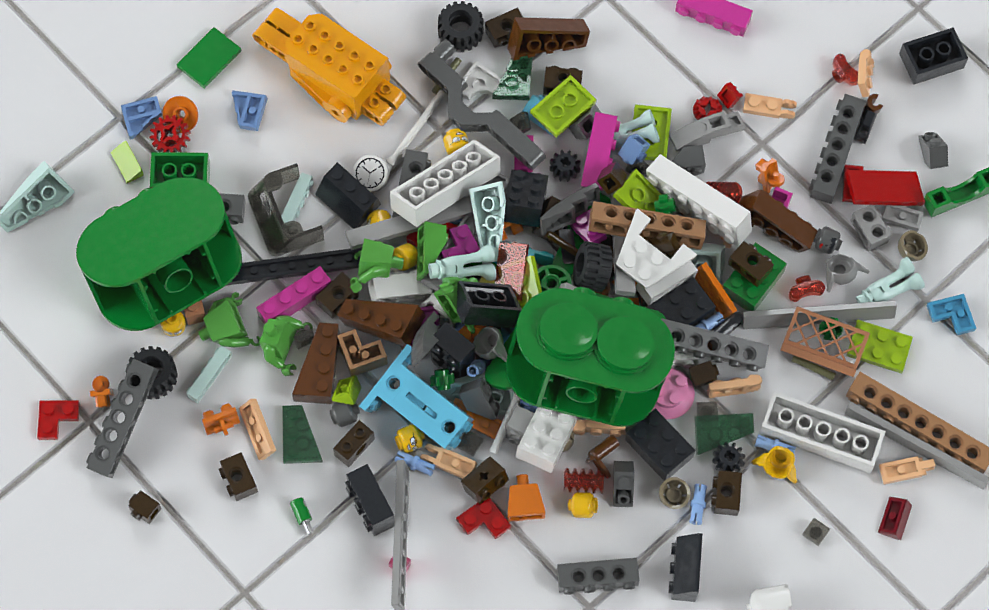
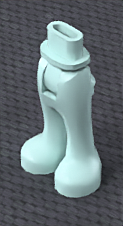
[613,109,660,149]
[428,245,496,281]
[856,257,925,303]

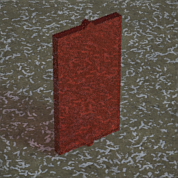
[494,241,529,301]

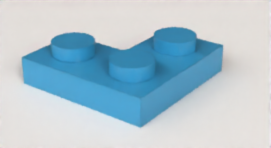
[926,294,976,335]

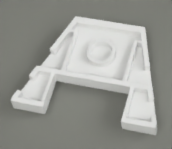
[616,208,697,289]

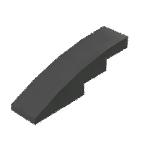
[540,183,600,235]
[411,312,440,367]

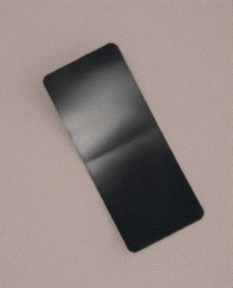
[559,229,575,264]

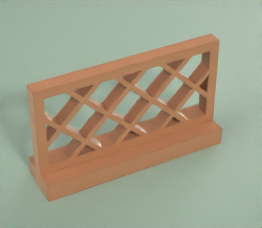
[781,306,870,377]

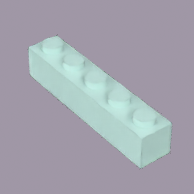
[278,172,314,231]
[187,346,232,404]

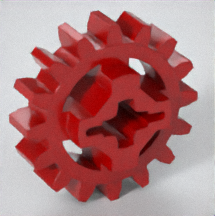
[149,114,191,152]

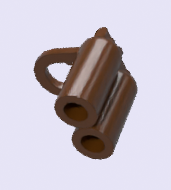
[586,435,620,479]

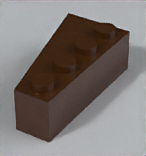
[337,299,426,347]

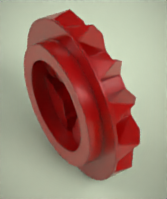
[693,96,722,120]

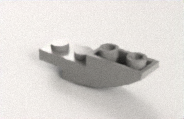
[669,111,746,151]

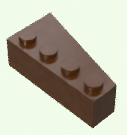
[507,17,590,61]
[737,189,818,253]
[292,322,340,404]

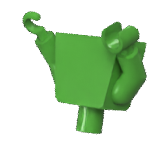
[350,238,404,293]
[434,276,478,334]
[198,292,261,347]
[260,315,313,376]

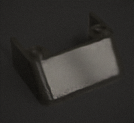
[248,163,324,256]

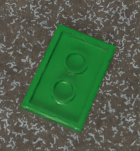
[176,27,242,89]

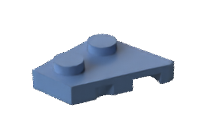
[232,90,268,131]
[121,96,162,140]

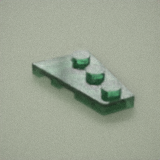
[492,56,533,100]
[283,405,323,464]
[694,413,754,455]

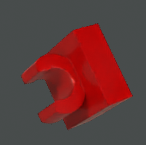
[717,82,743,109]

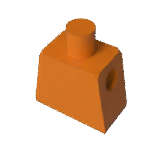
[507,474,545,522]

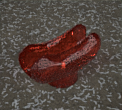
[832,54,858,86]
[789,275,825,302]

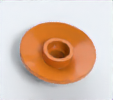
[162,96,198,133]

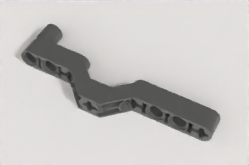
[418,39,546,170]

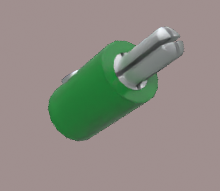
[290,497,314,535]

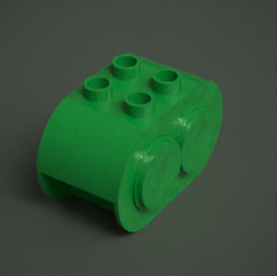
[76,177,242,331]
[506,287,675,427]

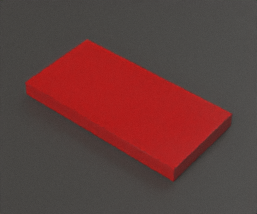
[845,170,925,206]

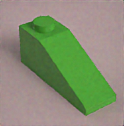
[417,221,448,281]

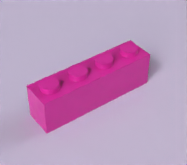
[675,0,753,37]
[580,112,620,191]
[256,266,331,324]

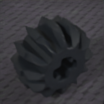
[549,150,581,182]
[712,442,746,472]

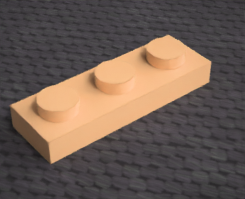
[239,399,276,460]

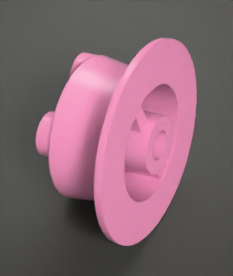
[653,368,695,419]

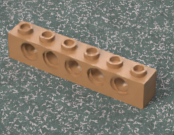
[588,201,706,250]

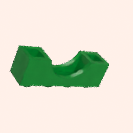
[924,167,989,218]

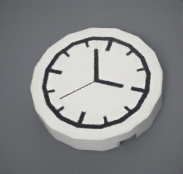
[352,155,390,192]

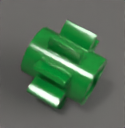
[654,194,676,214]
[819,317,843,341]
[430,368,455,391]

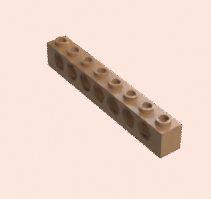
[846,372,989,474]

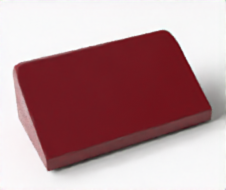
[878,497,912,540]

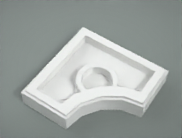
[462,61,505,100]

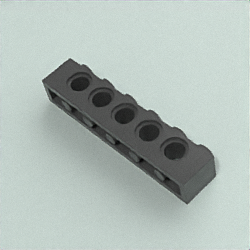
[809,94,866,204]
[661,318,769,372]
[86,359,159,478]

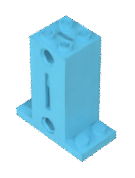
[359,344,474,450]

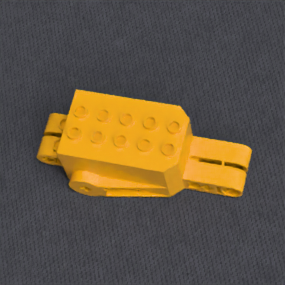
[252,8,406,126]

